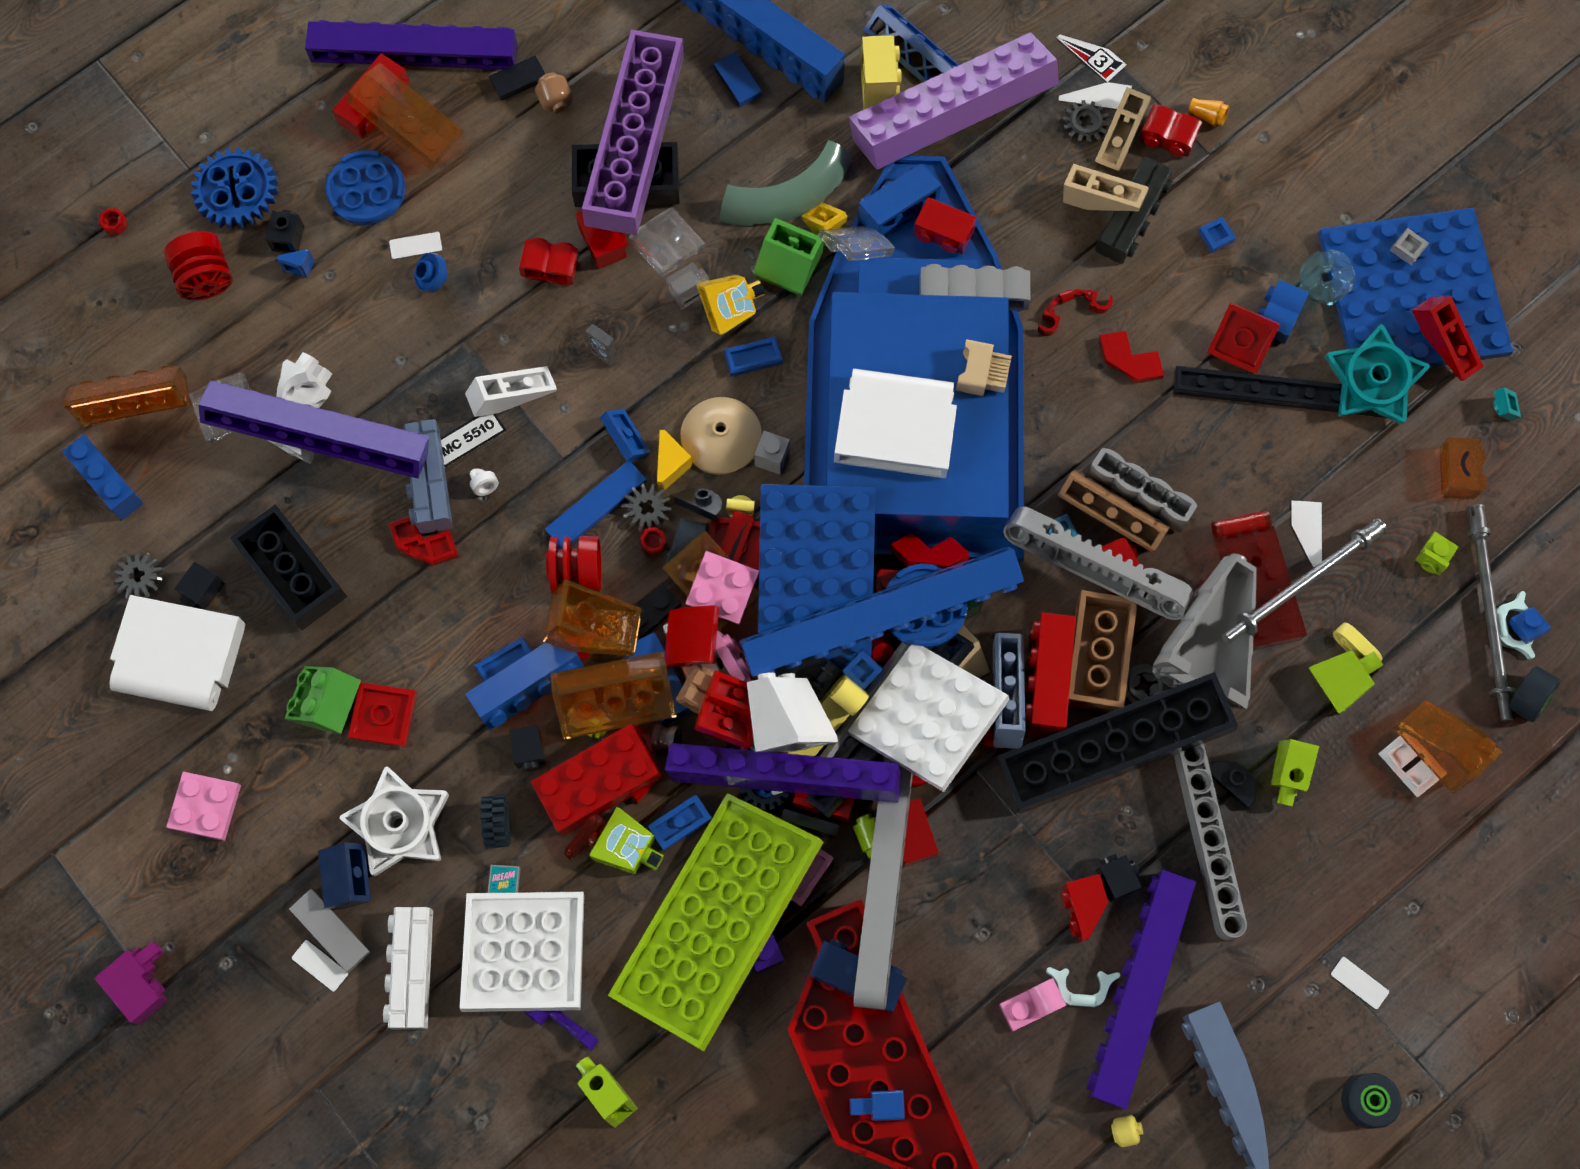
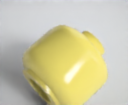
[1111,1115,1143,1147]

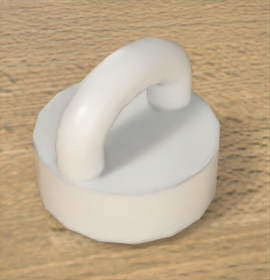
[470,468,499,496]

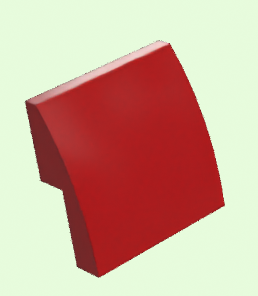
[664,605,719,667]
[695,670,754,749]

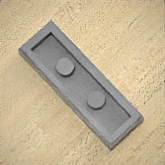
[289,889,371,973]

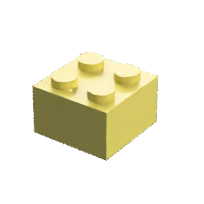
[860,35,902,110]

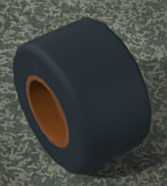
[667,518,707,573]

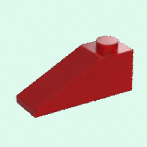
[1411,296,1484,381]

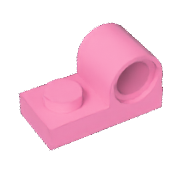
[999,978,1066,1032]

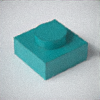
[1493,387,1521,421]

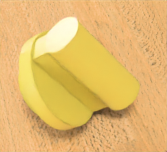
[726,495,755,518]

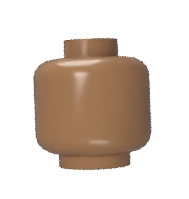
[535,72,573,114]

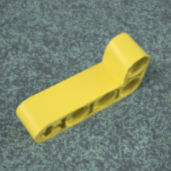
[782,674,869,756]

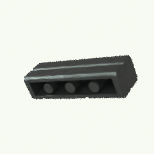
[1095,157,1173,264]

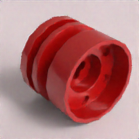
[164,231,233,301]
[546,535,602,595]

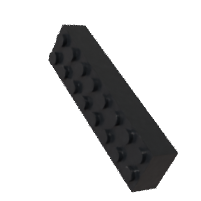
[997,672,1238,814]

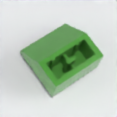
[753,218,824,296]
[284,666,361,733]

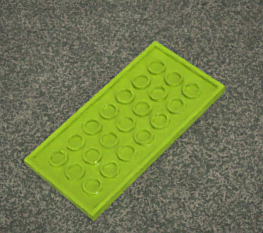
[608,793,823,1051]

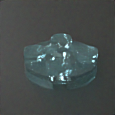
[1300,250,1356,305]

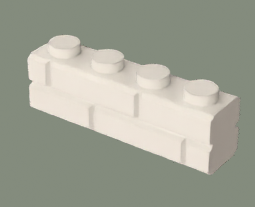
[383,907,433,1030]

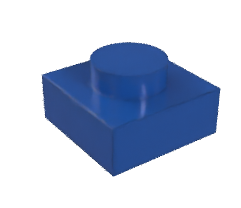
[1198,217,1236,254]
[1508,607,1551,644]
[842,649,883,690]

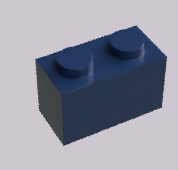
[318,843,371,909]

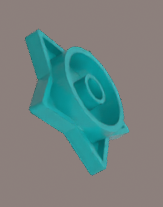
[1325,324,1430,424]

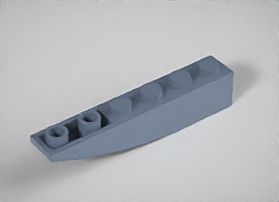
[1181,1002,1269,1169]

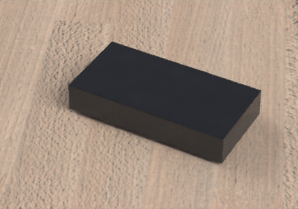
[489,55,545,101]

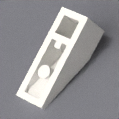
[465,366,557,417]

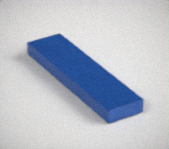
[545,461,647,549]

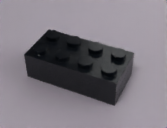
[572,142,680,207]
[230,504,347,630]

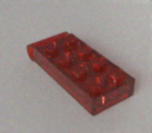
[1211,510,1307,651]

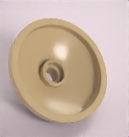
[681,397,762,475]

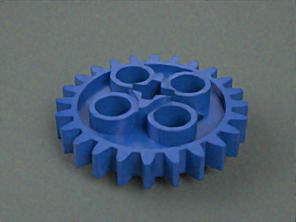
[191,147,279,230]

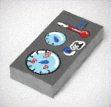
[586,324,618,367]

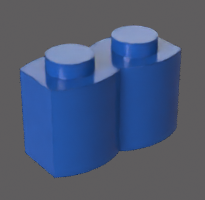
[1257,280,1309,344]

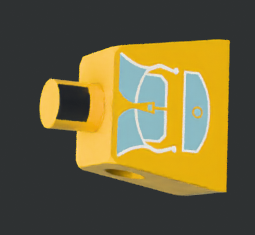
[696,275,765,335]

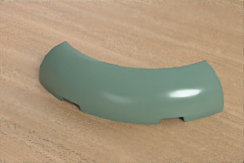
[720,140,852,226]

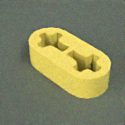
[1333,622,1383,661]

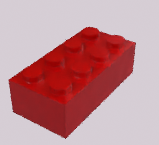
[1024,612,1076,738]
[531,724,664,835]

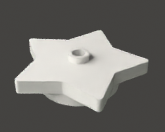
[340,767,449,876]

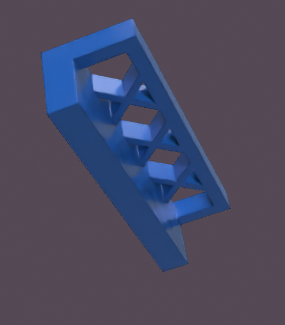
[863,4,959,82]

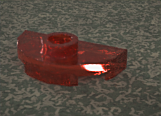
[563,813,606,860]

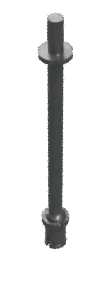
[1466,504,1516,722]
[1222,518,1387,644]

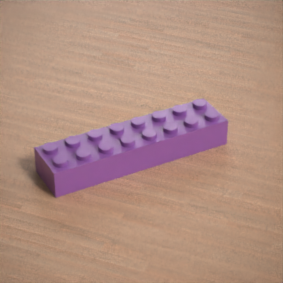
[582,30,684,235]
[849,32,1059,170]

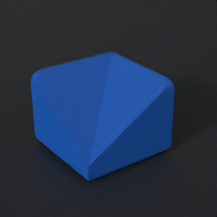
[277,250,315,278]

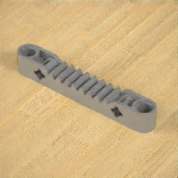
[1003,507,1194,620]

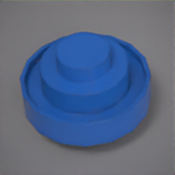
[414,252,447,293]

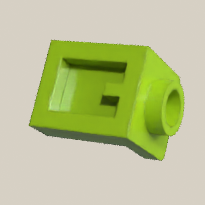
[1415,532,1459,576]

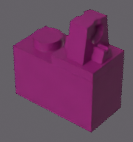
[94,942,168,1025]

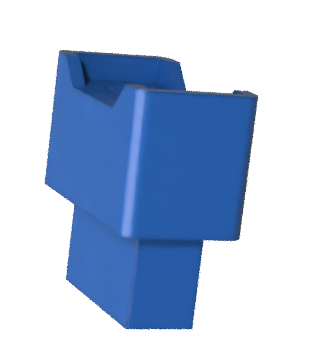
[849,1090,905,1121]

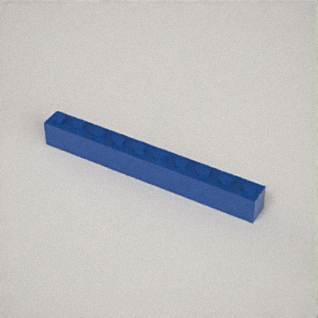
[739,547,1024,677]

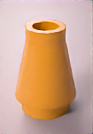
[1188,98,1229,126]

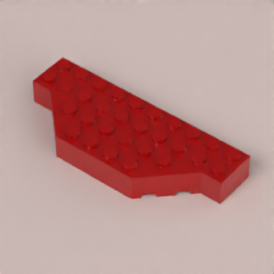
[788,899,980,1169]

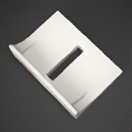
[1378,728,1448,798]

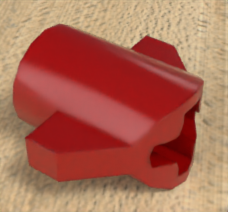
[872,630,894,664]

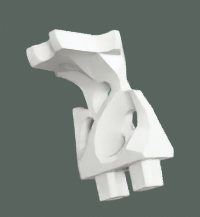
[267,352,332,464]

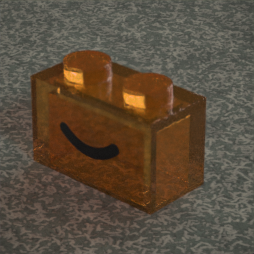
[1440,437,1487,499]

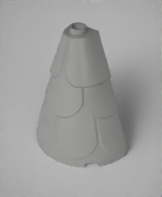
[1153,554,1256,709]

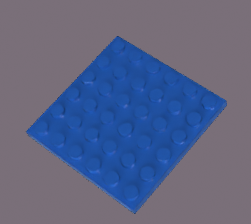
[1318,208,1513,367]

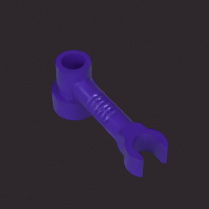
[523,1011,599,1051]

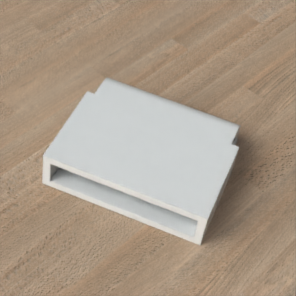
[834,368,957,478]
[110,595,246,711]

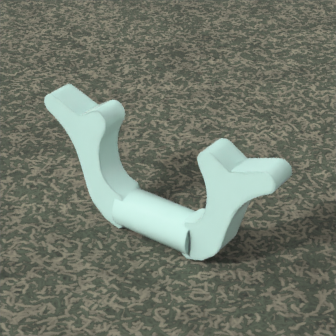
[1496,591,1535,660]
[1046,967,1120,1008]

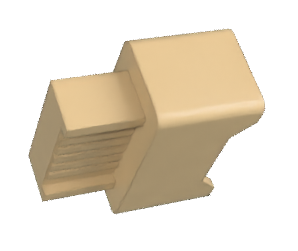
[956,339,1012,396]

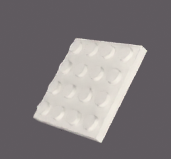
[848,645,1010,792]
[460,892,584,1012]

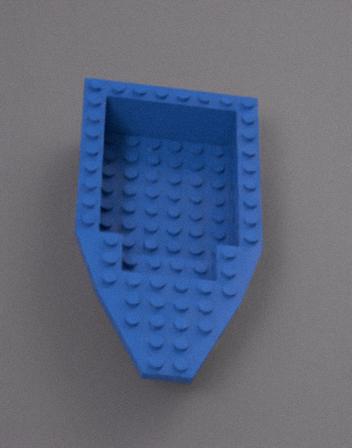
[804,155,1024,562]

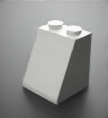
[747,673,838,752]

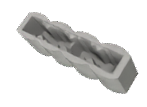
[919,264,1030,311]
[1087,448,1197,532]

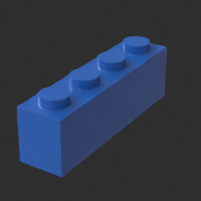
[465,632,585,731]

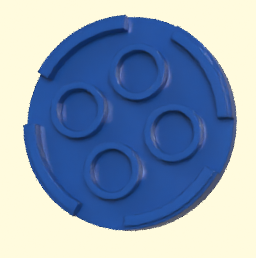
[325,150,406,225]
[886,564,967,648]

